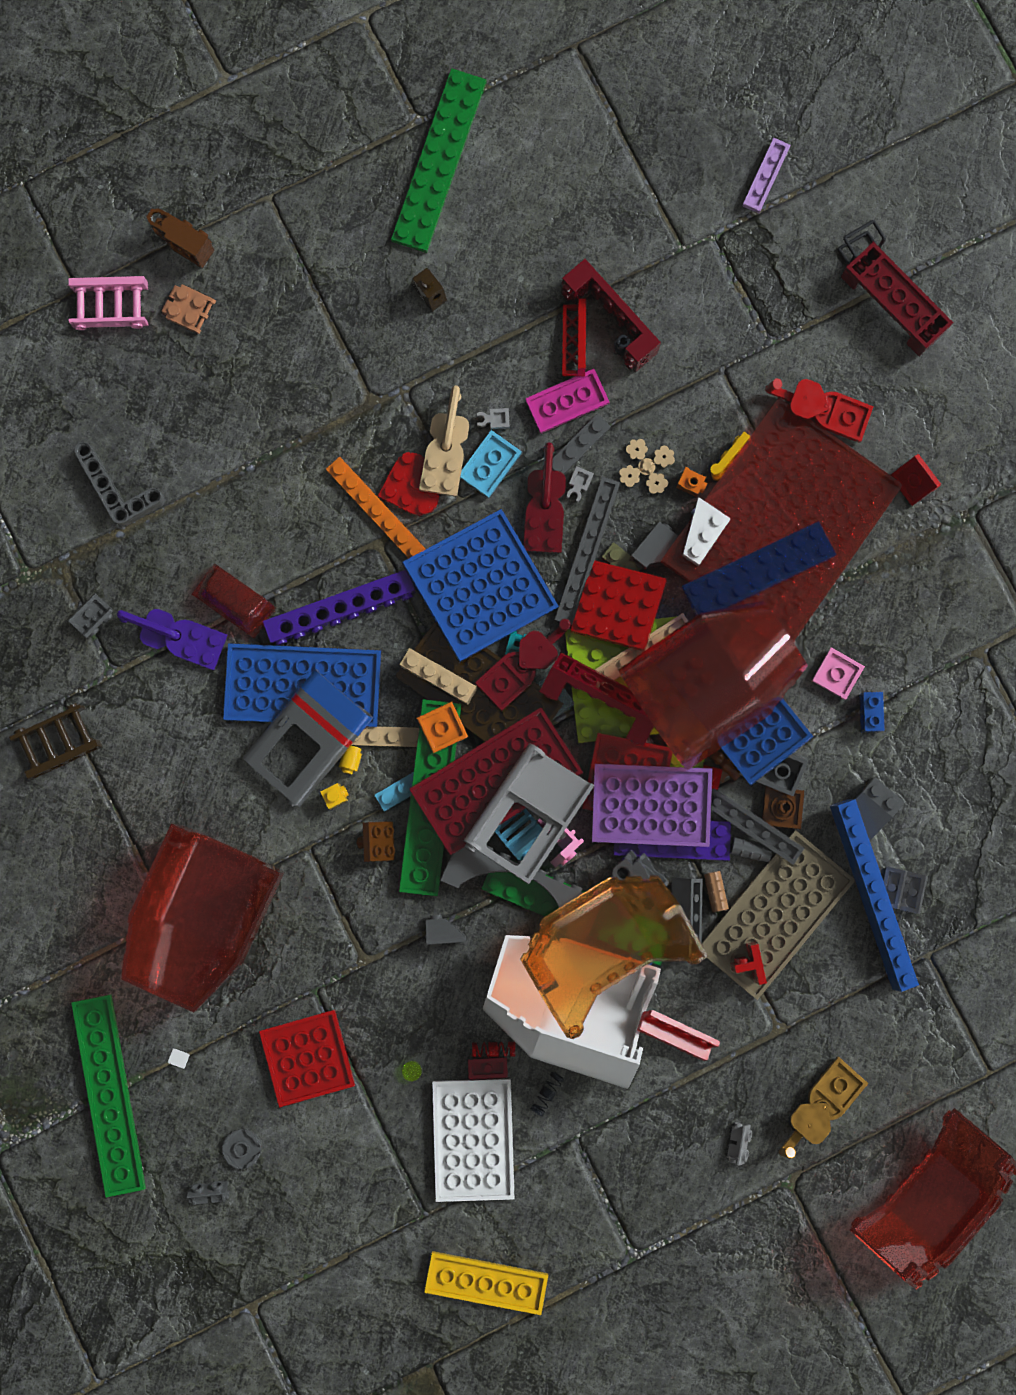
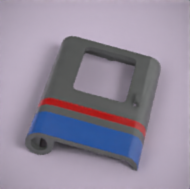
[243,669,373,807]

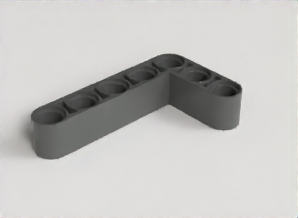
[74,442,165,527]

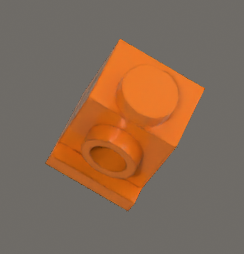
[676,467,707,497]

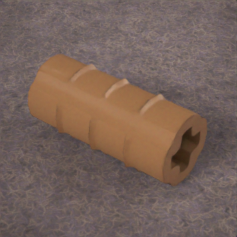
[704,871,729,912]

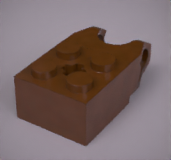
[146,209,215,269]

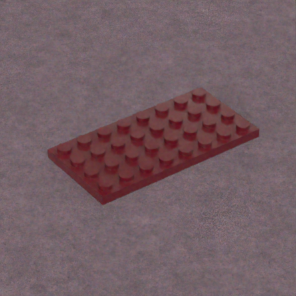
[409,708,583,856]

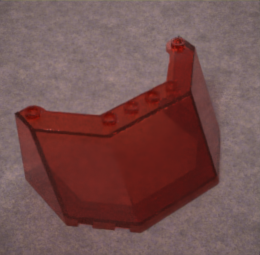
[850,1108,1016,1290]

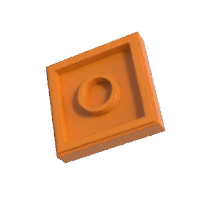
[417,702,468,753]

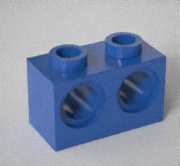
[859,692,885,732]

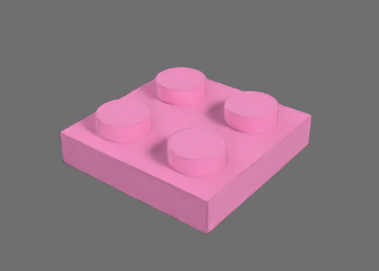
[812,647,865,700]

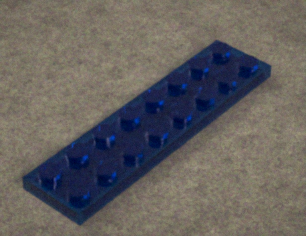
[682,521,836,622]

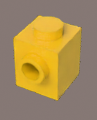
[320,783,349,810]

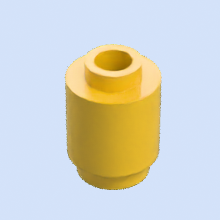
[339,746,362,775]

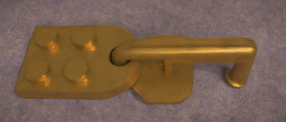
[779,1057,868,1159]

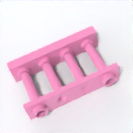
[69,276,148,330]

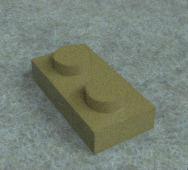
[601,542,640,571]

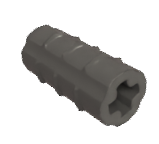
[730,837,772,862]

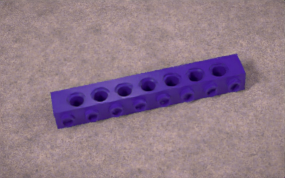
[263,570,416,646]

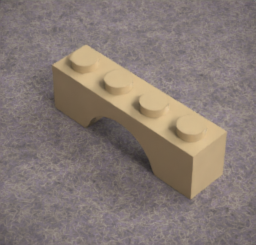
[400,648,477,705]

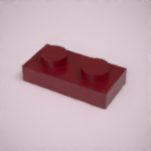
[468,1057,508,1079]

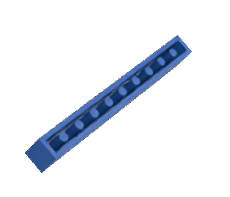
[830,799,919,992]

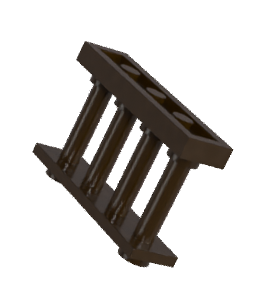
[9,703,102,780]

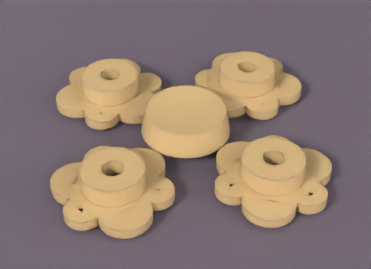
[619,439,675,494]

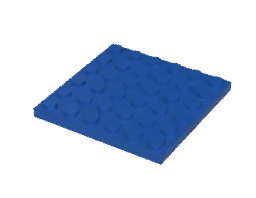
[402,509,559,662]

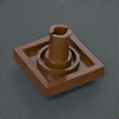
[762,786,804,829]
[357,822,395,862]

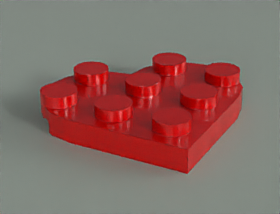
[378,452,439,516]

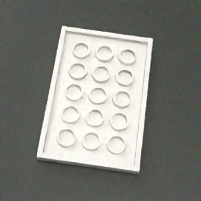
[432,1078,515,1202]

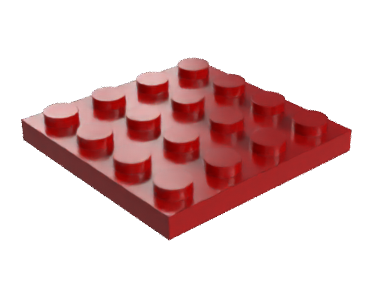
[571,560,667,652]
[583,733,674,811]
[259,1009,355,1108]

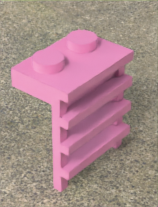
[537,819,584,868]

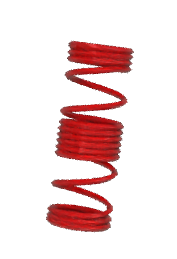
[472,1041,515,1058]

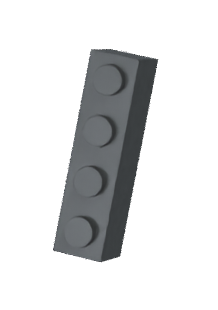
[670,878,703,958]

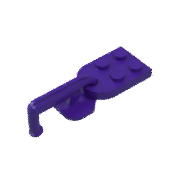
[117,609,228,670]

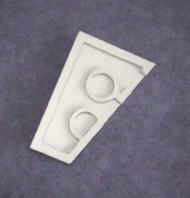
[682,498,730,566]

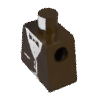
[411,268,447,312]

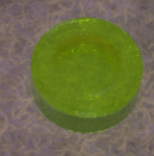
[402,1061,422,1081]

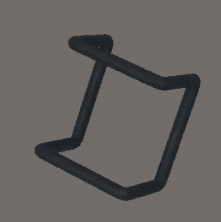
[838,220,886,266]

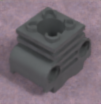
[603,850,670,920]

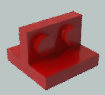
[890,454,941,506]
[730,942,767,985]

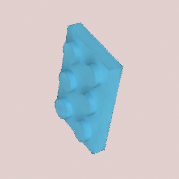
[460,430,522,499]

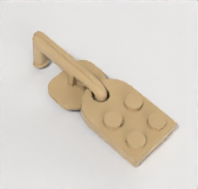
[419,385,469,497]

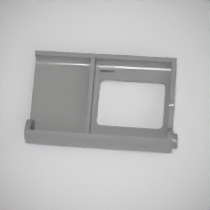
[464,743,594,884]

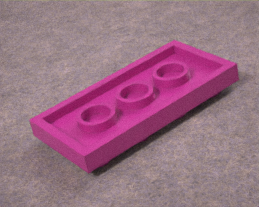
[525,369,610,434]

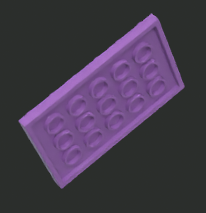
[592,764,712,847]

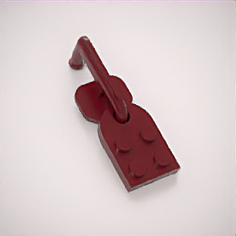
[524,442,566,553]
[475,619,571,712]

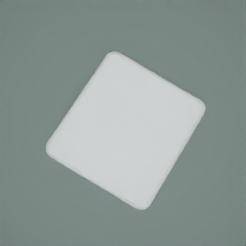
[168,1049,189,1069]

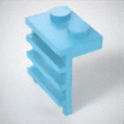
[495,809,543,861]

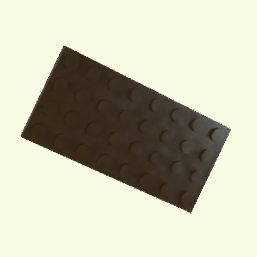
[395,621,564,742]

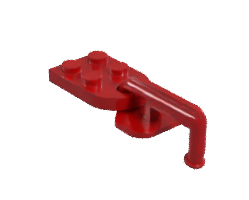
[765,378,874,443]

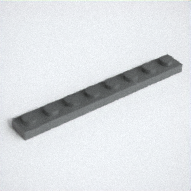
[555,477,620,626]

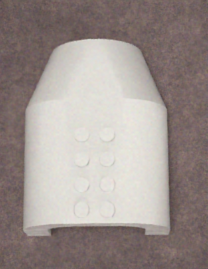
[483,935,661,1089]

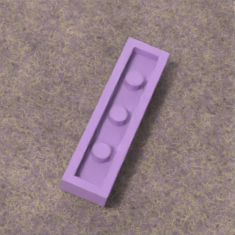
[742,138,791,213]

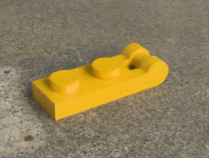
[710,432,751,481]

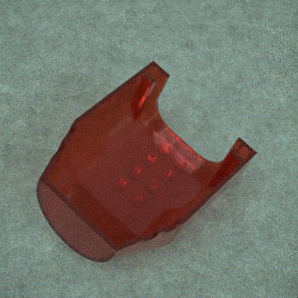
[618,601,808,770]
[121,824,285,1013]

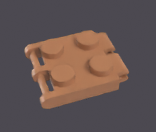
[161,284,216,334]

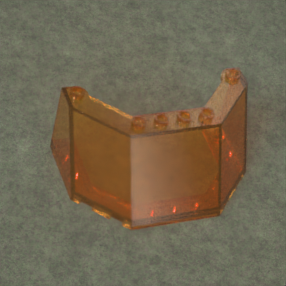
[520,875,708,1039]

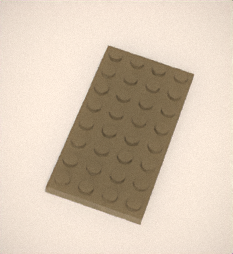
[701,830,855,1000]

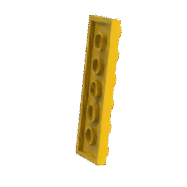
[425,1251,548,1315]

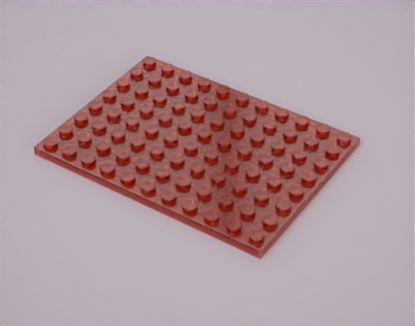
[660,398,904,651]

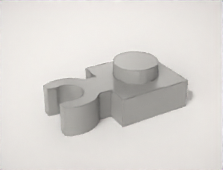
[477,408,510,430]
[567,466,594,503]

